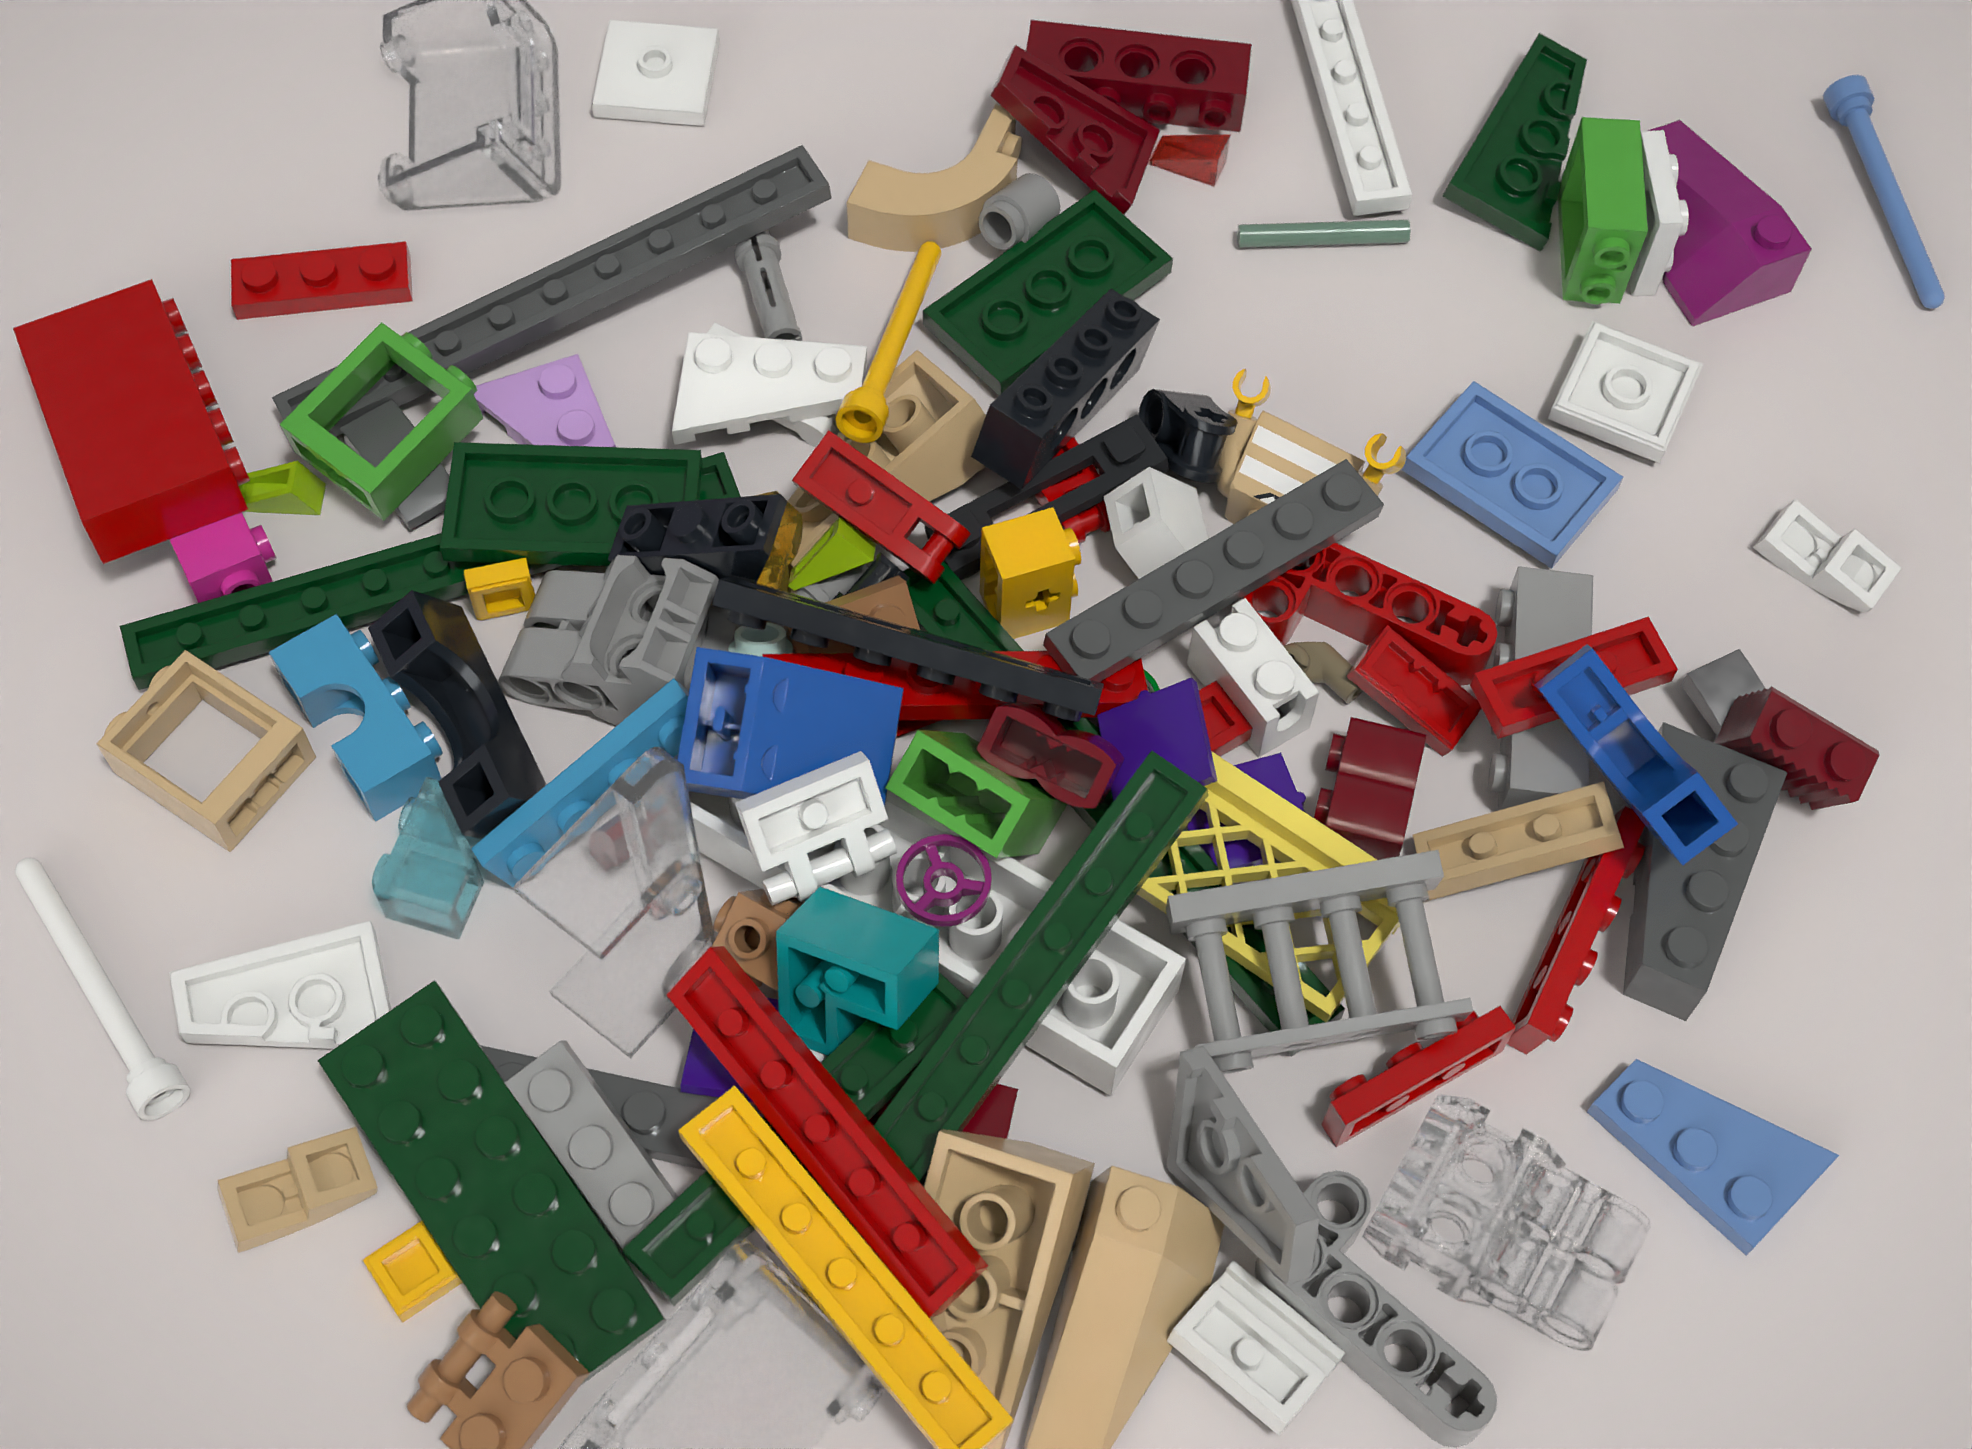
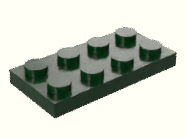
[923,189,1173,395]
[440,442,703,566]

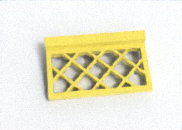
[1137,751,1400,1022]

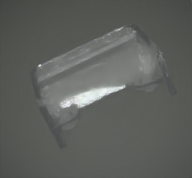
[513,747,715,1059]

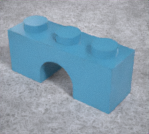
[269,614,443,822]

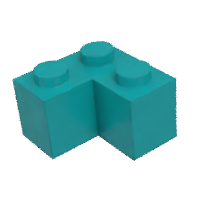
[776,887,939,1056]

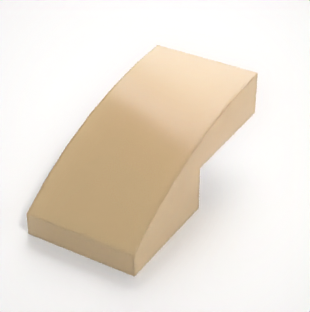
[218,1127,378,1253]

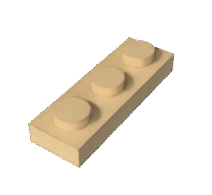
[1412,781,1624,900]

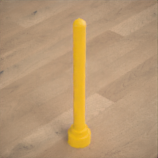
[836,241,941,443]

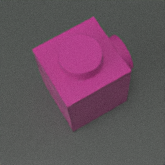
[169,512,277,603]

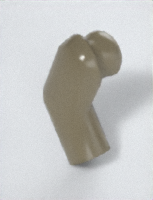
[1284,642,1363,704]

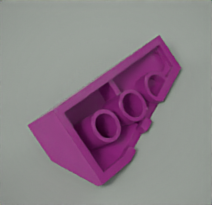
[1648,120,1812,327]

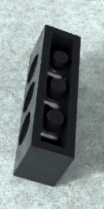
[971,289,1160,490]

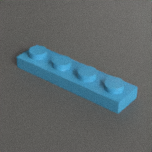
[471,678,689,890]

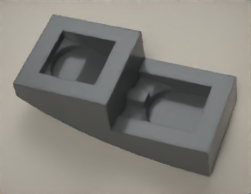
[340,399,449,530]

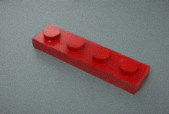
[1507,806,1645,1055]

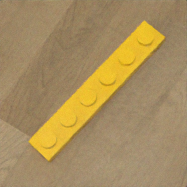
[678,1086,1014,1449]

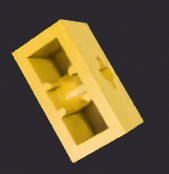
[979,507,1082,639]

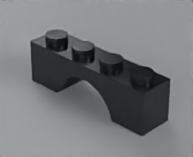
[368,590,547,839]

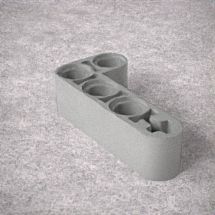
[1255,1171,1497,1448]

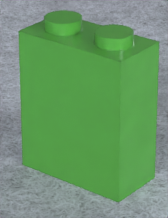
[885,730,1067,858]

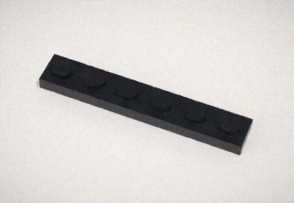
[712,576,1104,722]

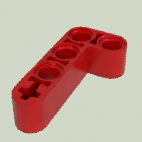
[1242,542,1498,686]

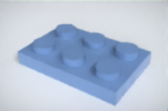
[1402,381,1623,569]

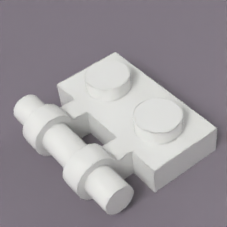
[735,751,897,906]

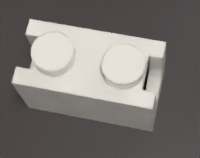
[1187,598,1320,758]

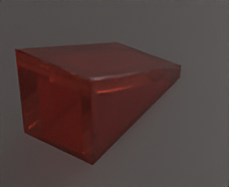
[1149,134,1231,187]

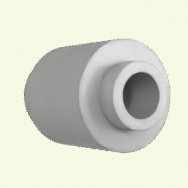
[979,173,1060,250]

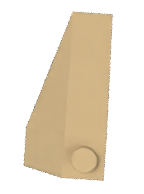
[773,350,986,567]
[924,1129,1095,1449]
[1023,1165,1225,1449]

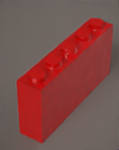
[13,279,250,564]

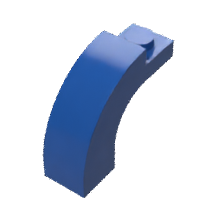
[1534,645,1738,866]

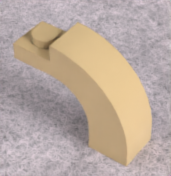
[847,104,1022,252]

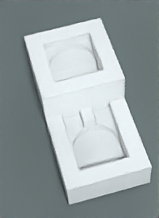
[1753,499,1902,613]

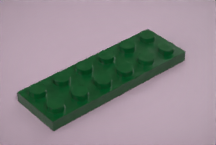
[317,980,668,1386]

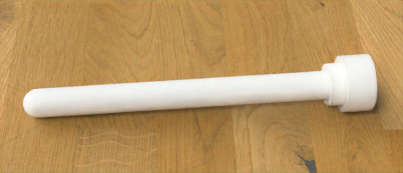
[15,858,190,1120]

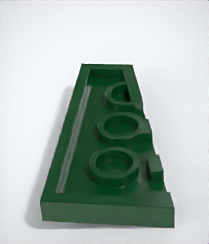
[1442,33,1587,252]

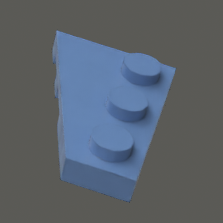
[1587,1059,1839,1256]

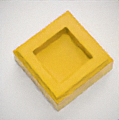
[464,558,535,620]
[362,1221,463,1323]

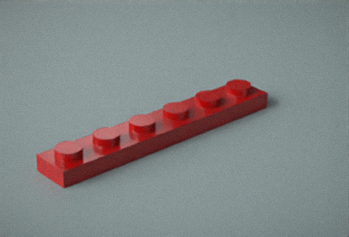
[762,651,1148,720]
[666,946,989,1318]

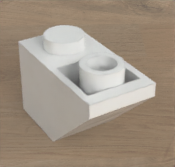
[1103,467,1209,579]

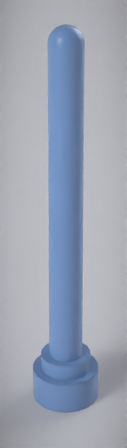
[1823,75,1945,309]

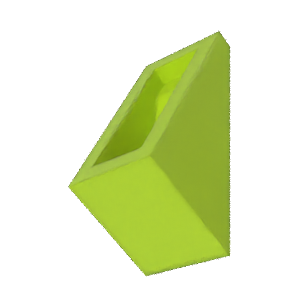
[239,460,326,516]
[788,517,876,591]

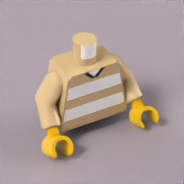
[1217,369,1406,524]

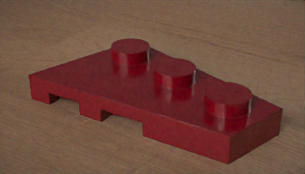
[990,45,1160,215]

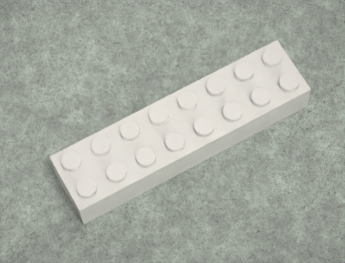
[661,778,1186,1096]

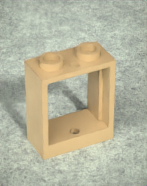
[96,650,316,852]

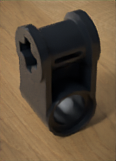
[1138,389,1238,483]

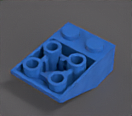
[674,647,904,807]

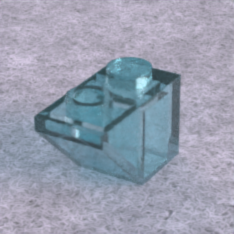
[372,777,484,940]

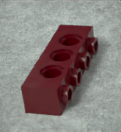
[1026,20,1252,132]

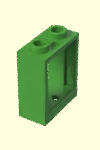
[1557,117,1648,304]
[279,322,483,521]

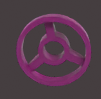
[896,834,992,927]

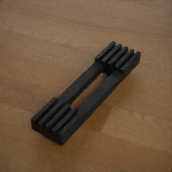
[924,414,1169,581]

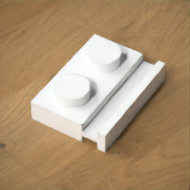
[1167,1260,1346,1436]

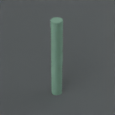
[1237,220,1410,248]

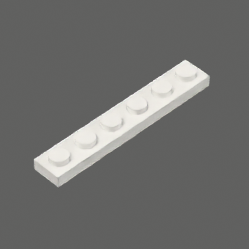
[1291,0,1412,216]

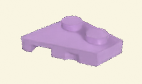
[474,354,616,447]

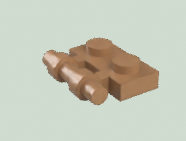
[407,1292,590,1449]

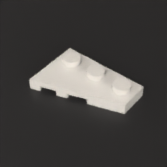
[672,332,867,445]
[169,921,392,1049]

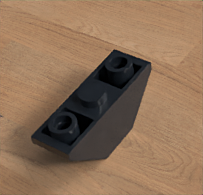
[608,494,787,583]

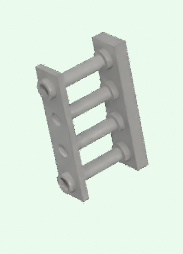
[1166,850,1473,1074]

